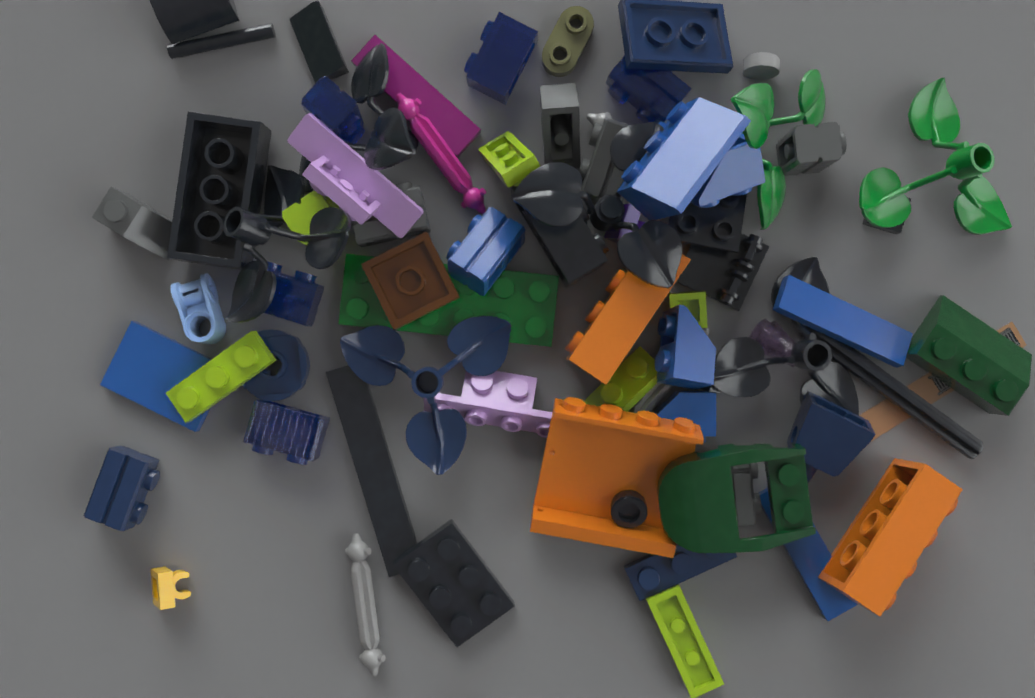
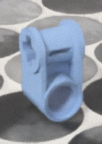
[171,273,226,344]

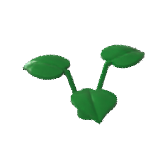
[730,69,826,230]
[859,78,1012,235]

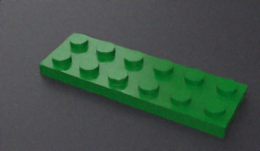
[338,253,559,347]

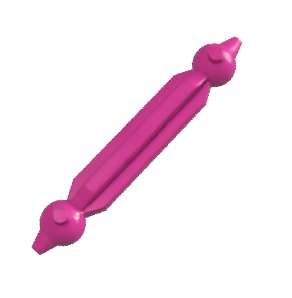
[396,93,486,214]

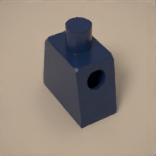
[787,391,876,483]

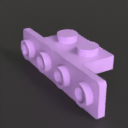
[287,113,424,238]
[424,371,552,438]

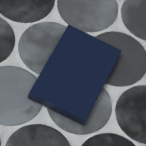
[618,0,733,74]

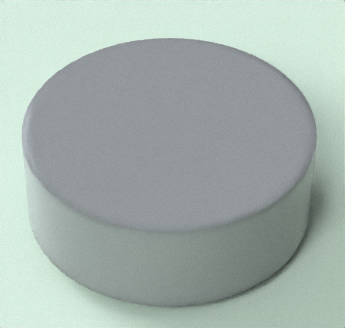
[743,52,780,80]

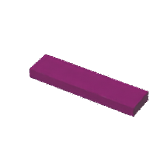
[351,35,481,158]

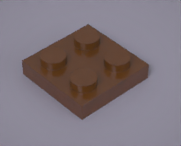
[361,231,460,330]

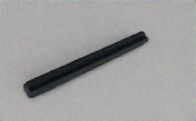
[800,325,983,459]

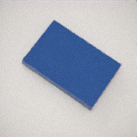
[100,321,212,432]

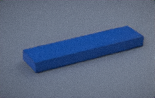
[773,275,913,368]
[759,487,858,621]

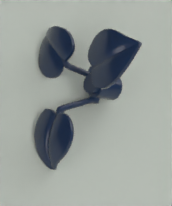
[340,316,511,475]

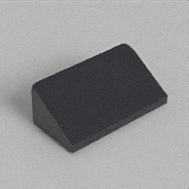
[289,0,349,86]

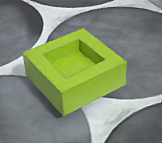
[669,291,708,328]

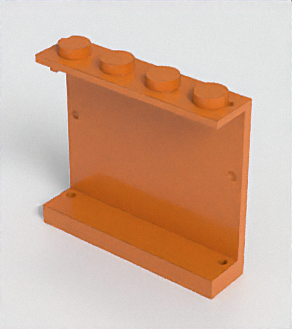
[530,397,704,558]

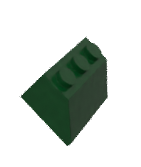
[906,295,1032,416]

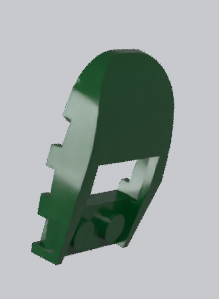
[657,443,816,553]

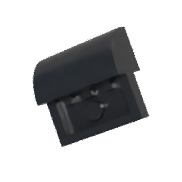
[150,0,239,44]

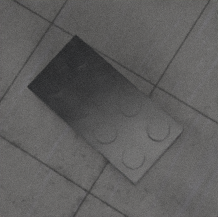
[167,111,272,270]

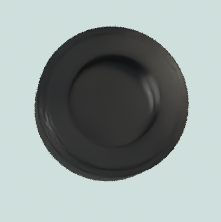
[611,490,647,528]

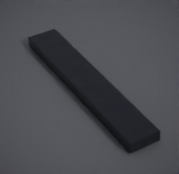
[326,365,418,577]

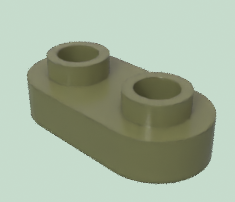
[542,6,594,77]

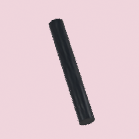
[167,23,276,59]

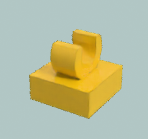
[150,566,191,610]

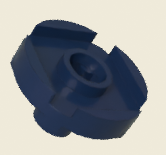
[242,329,310,401]

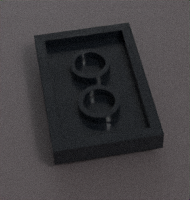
[393,519,515,647]

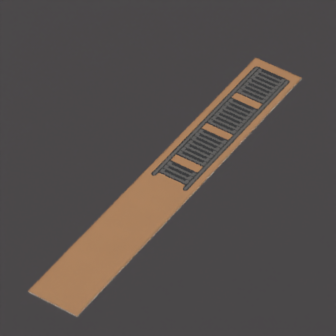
[859,321,1027,441]

